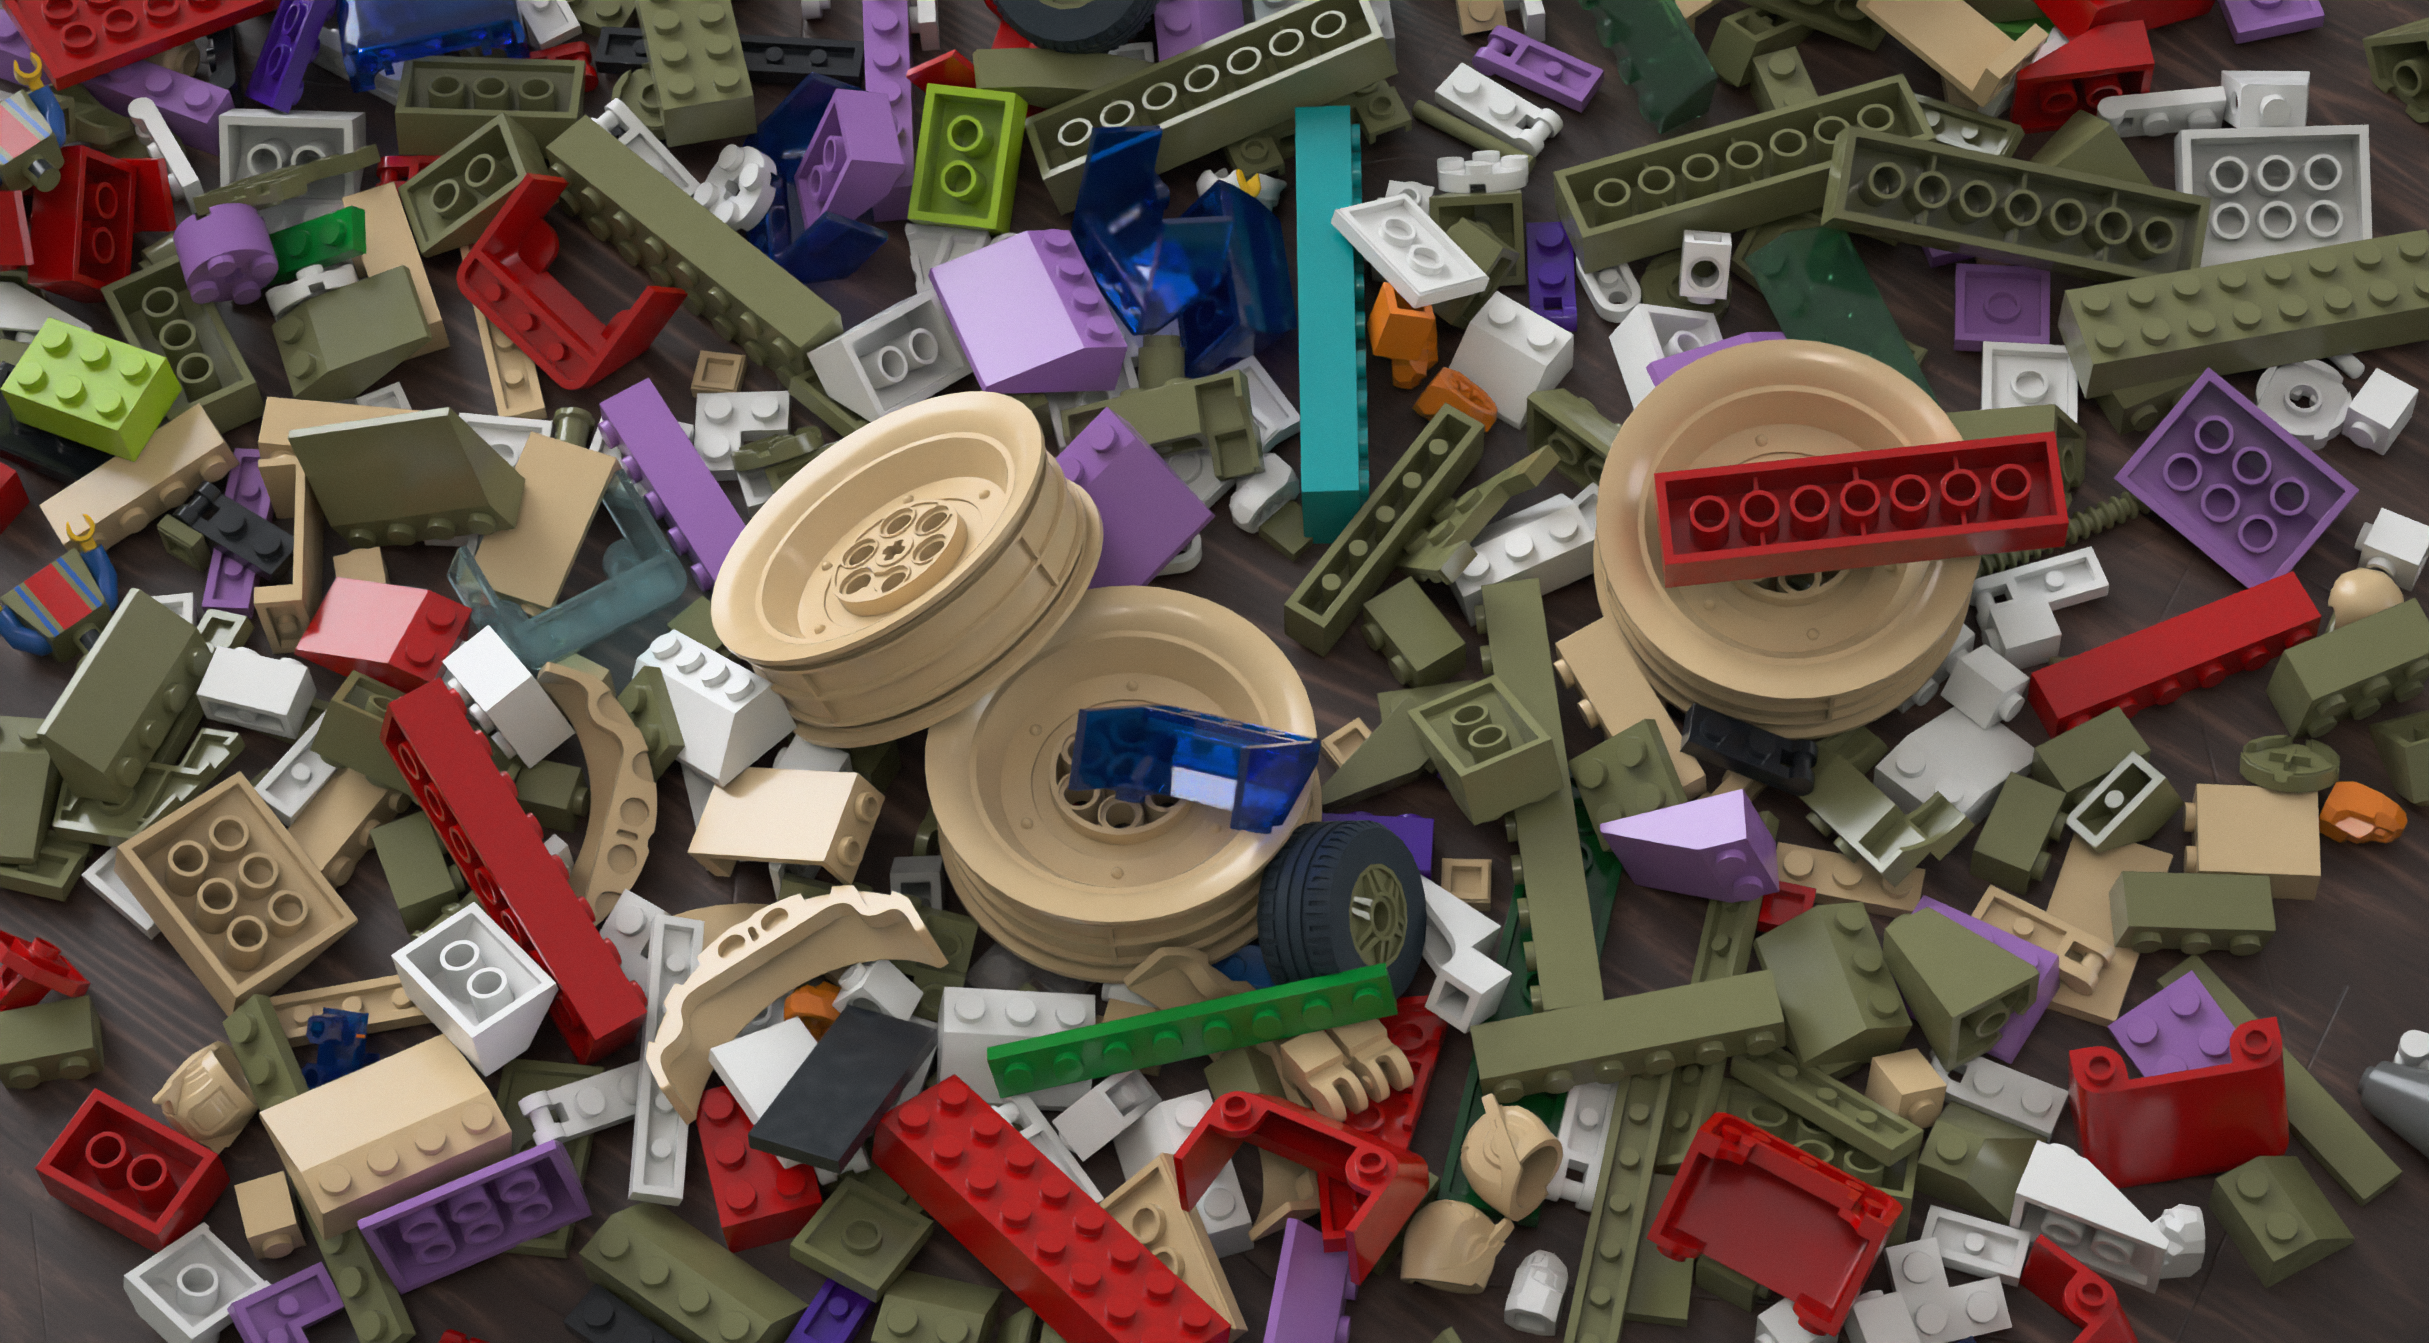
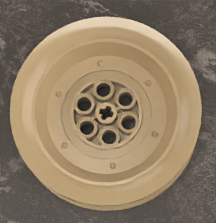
[1593,339,1982,740]
[711,391,1104,748]
[925,585,1323,984]

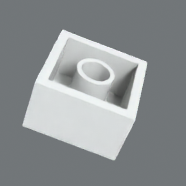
[442,625,576,769]

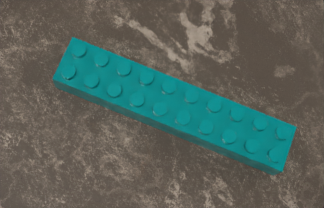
[1295,105,1370,544]

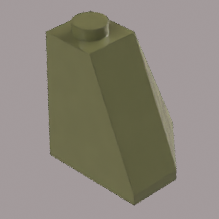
[2362,17,2429,123]
[2029,109,2154,187]
[1946,404,2087,509]
[1882,907,2040,1072]

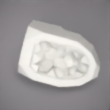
[1229,452,1300,533]
[2152,1204,2205,1279]
[1504,1250,1569,1336]

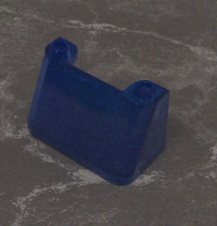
[335,0,531,93]

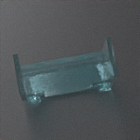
[446,468,687,670]

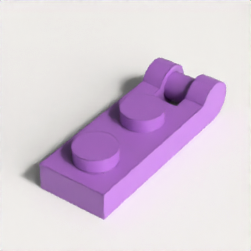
[1472,25,1604,113]

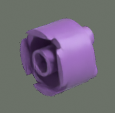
[173,203,279,305]

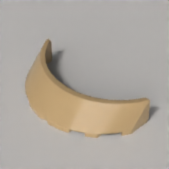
[537,662,657,926]
[646,885,948,1125]
[1123,947,1320,1242]

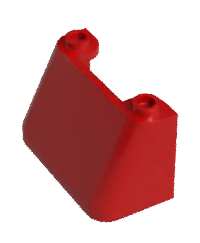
[2068,1016,2289,1189]
[1646,1112,1903,1337]

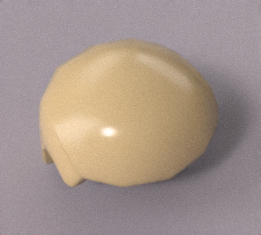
[2328,568,2404,630]

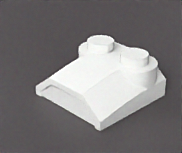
[123,1222,272,1343]

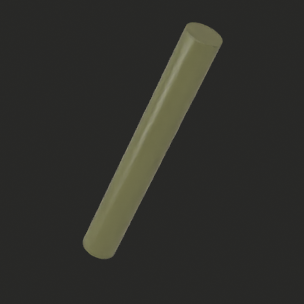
[1412,100,1536,173]

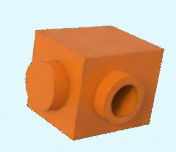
[1367,282,1435,361]

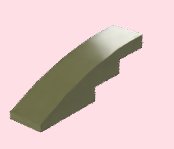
[973,48,1156,109]

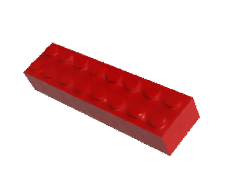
[1654,431,2069,588]
[379,677,648,1066]
[871,1074,1232,1343]

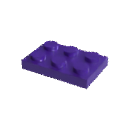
[244,0,337,114]

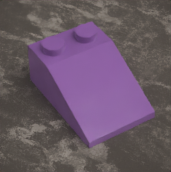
[794,89,906,248]
[1600,789,1779,903]

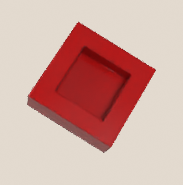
[1756,881,1817,932]

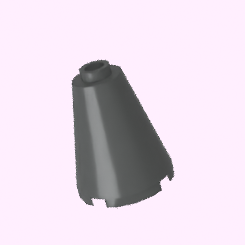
[2357,1061,2429,1159]

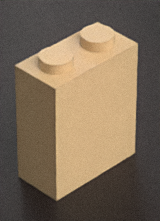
[2183,784,2321,900]

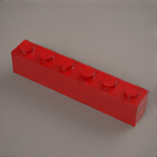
[2027,571,2322,739]

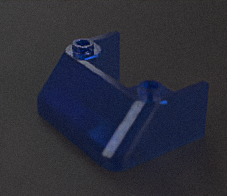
[743,71,888,284]
[1071,125,1234,336]
[1068,704,1322,834]

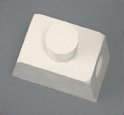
[2221,70,2310,128]

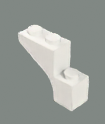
[1421,875,1512,1034]

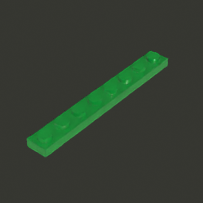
[987,963,1398,1099]

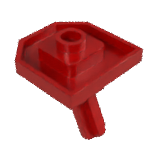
[0,930,91,1012]

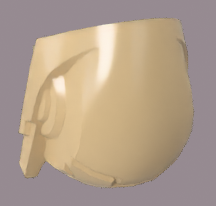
[152,1041,259,1155]
[1460,1093,1563,1221]
[1400,1200,1514,1294]

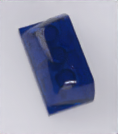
[1165,179,1297,379]

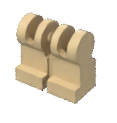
[1280,1019,1414,1122]

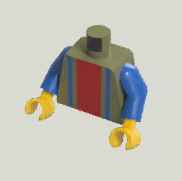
[0,52,66,192]
[0,514,118,662]

